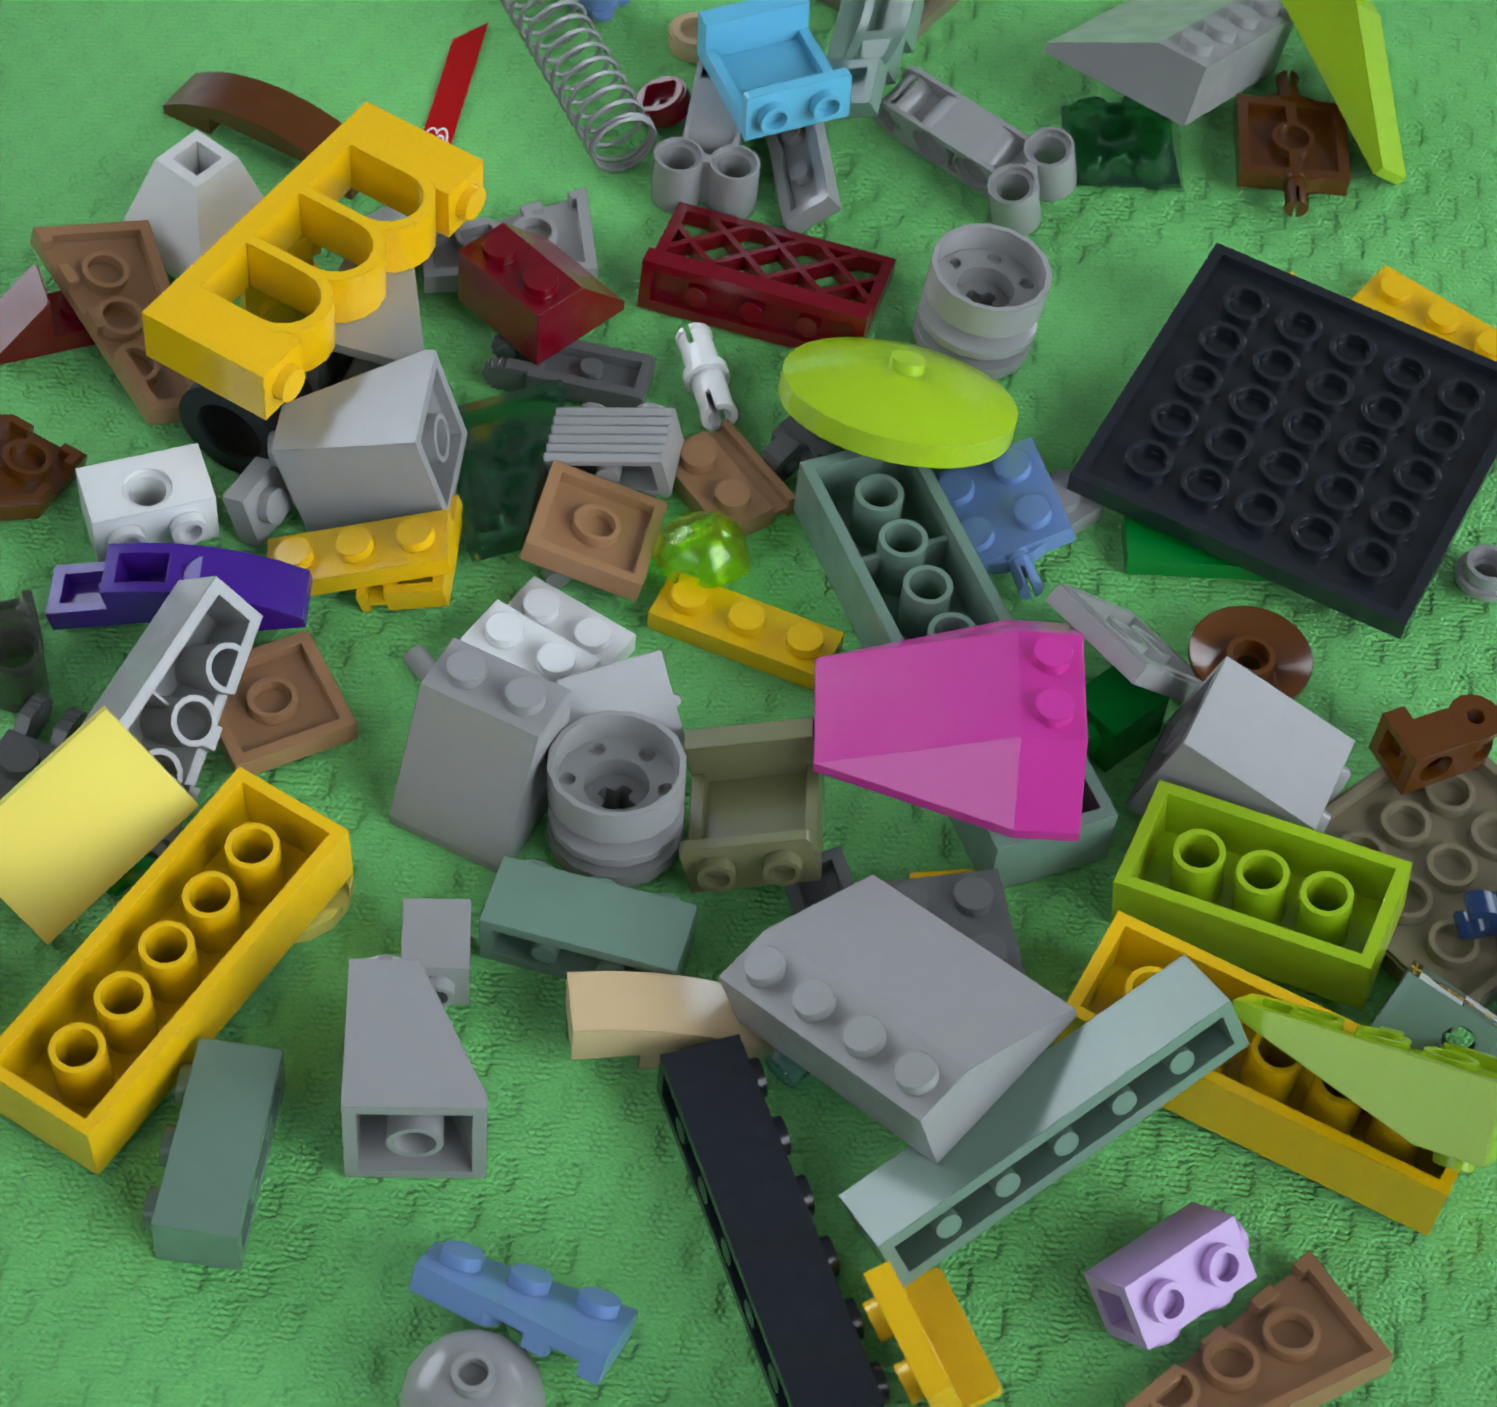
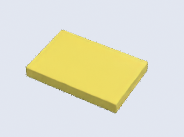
[0,706,199,945]

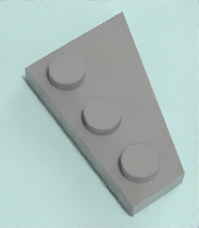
[421,187,598,293]

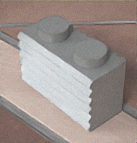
[543,402,684,499]

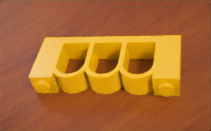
[141,101,486,420]

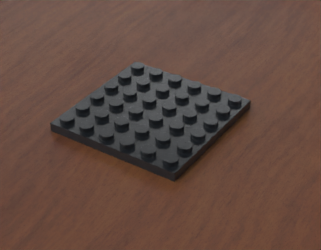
[1067,243,1497,639]

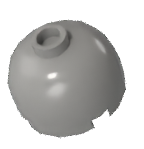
[398,1329,547,1407]

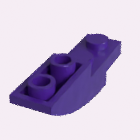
[45,543,313,631]

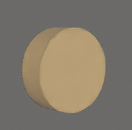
[668,12,699,63]

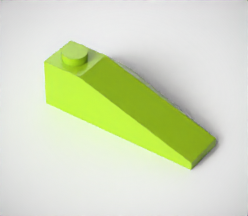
[1281,0,1406,185]
[1232,993,1497,1172]

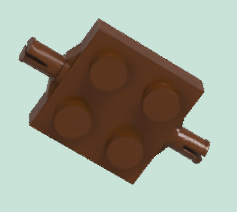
[1233,70,1351,217]

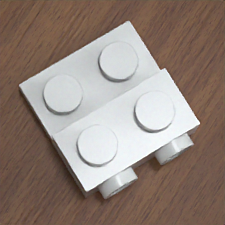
[460,576,636,682]

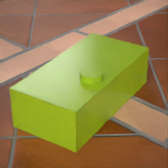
[1111,779,1413,1011]

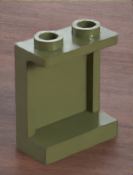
[679,717,824,893]

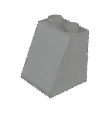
[306,258,424,392]
[267,350,468,532]
[389,637,571,873]
[1124,656,1355,833]
[341,954,487,1179]

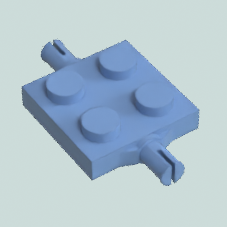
[934,436,1076,599]

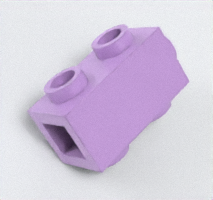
[1084,1202,1257,1350]

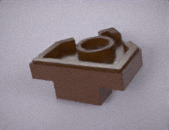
[0,414,87,521]

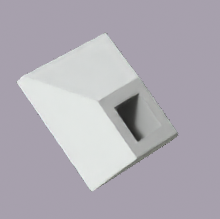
[123,130,264,279]

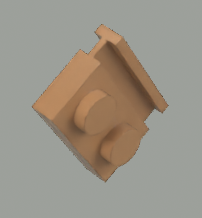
[673,419,795,548]

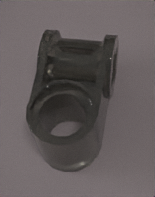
[0,588,50,713]

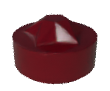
[635,76,691,129]

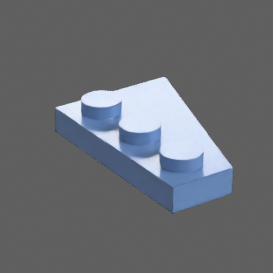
[409,1241,638,1386]

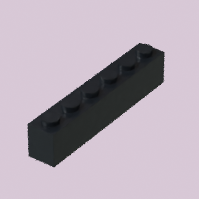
[657,1034,890,1407]

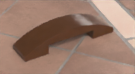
[163,72,359,200]

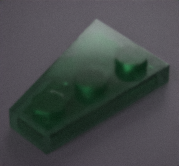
[457,379,567,562]

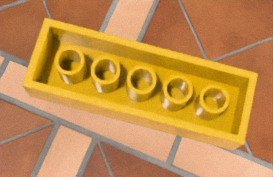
[0,766,354,1176]
[1052,910,1460,1236]

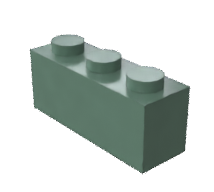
[479,855,698,979]
[142,1038,286,1271]

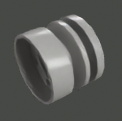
[912,223,1053,380]
[547,710,687,887]

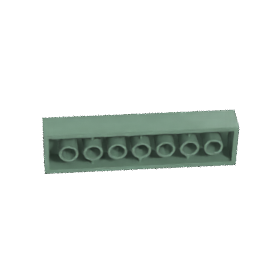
[793,450,1118,889]

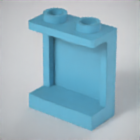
[697,0,852,141]

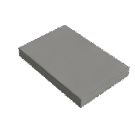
[1045,583,1203,703]

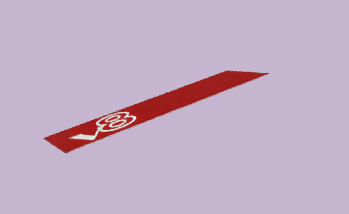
[424,22,489,144]

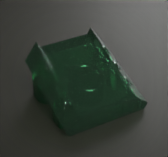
[1061,96,1185,192]

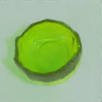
[652,511,753,588]

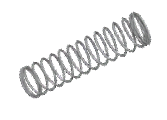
[500,0,657,172]

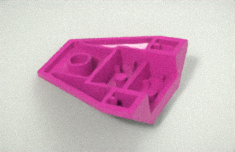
[813,620,1088,842]

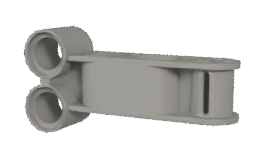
[651,59,760,219]
[872,66,1077,236]

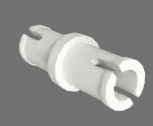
[675,322,739,431]

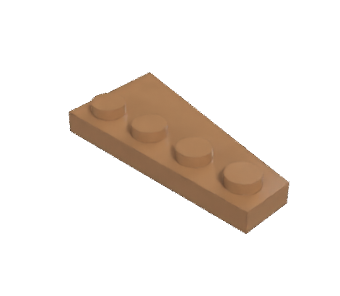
[30,220,194,425]
[1123,1250,1393,1407]

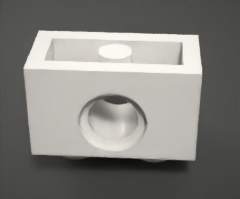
[75,443,219,562]

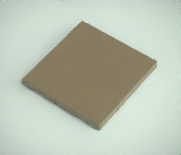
[1323,757,1497,1034]

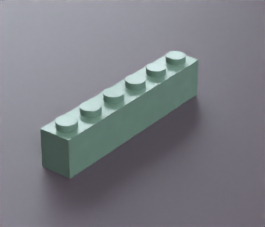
[838,954,1250,1288]

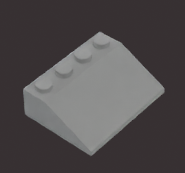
[1044,0,1294,127]
[719,875,1077,1164]

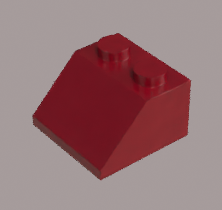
[458,223,625,366]

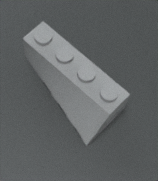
[81,576,263,858]

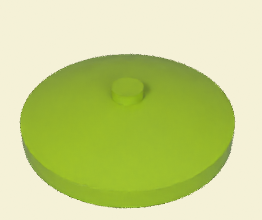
[778,337,1018,469]

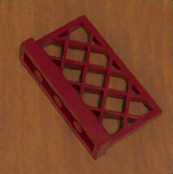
[637,202,897,349]

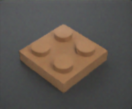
[519,460,668,602]
[218,629,358,775]

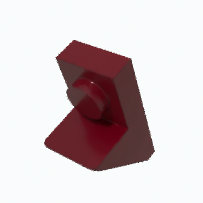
[0,264,95,365]

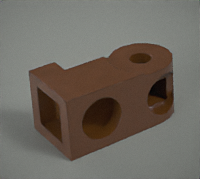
[1368,694,1497,795]

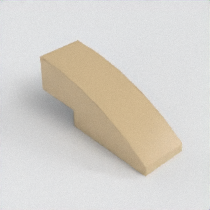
[565,971,775,1069]

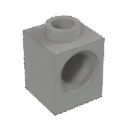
[401,898,471,1008]

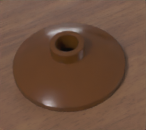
[1188,606,1313,700]

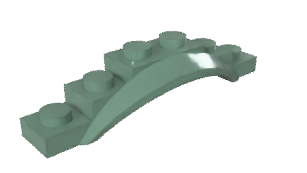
[827,0,925,119]

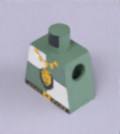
[1371,960,1497,1056]

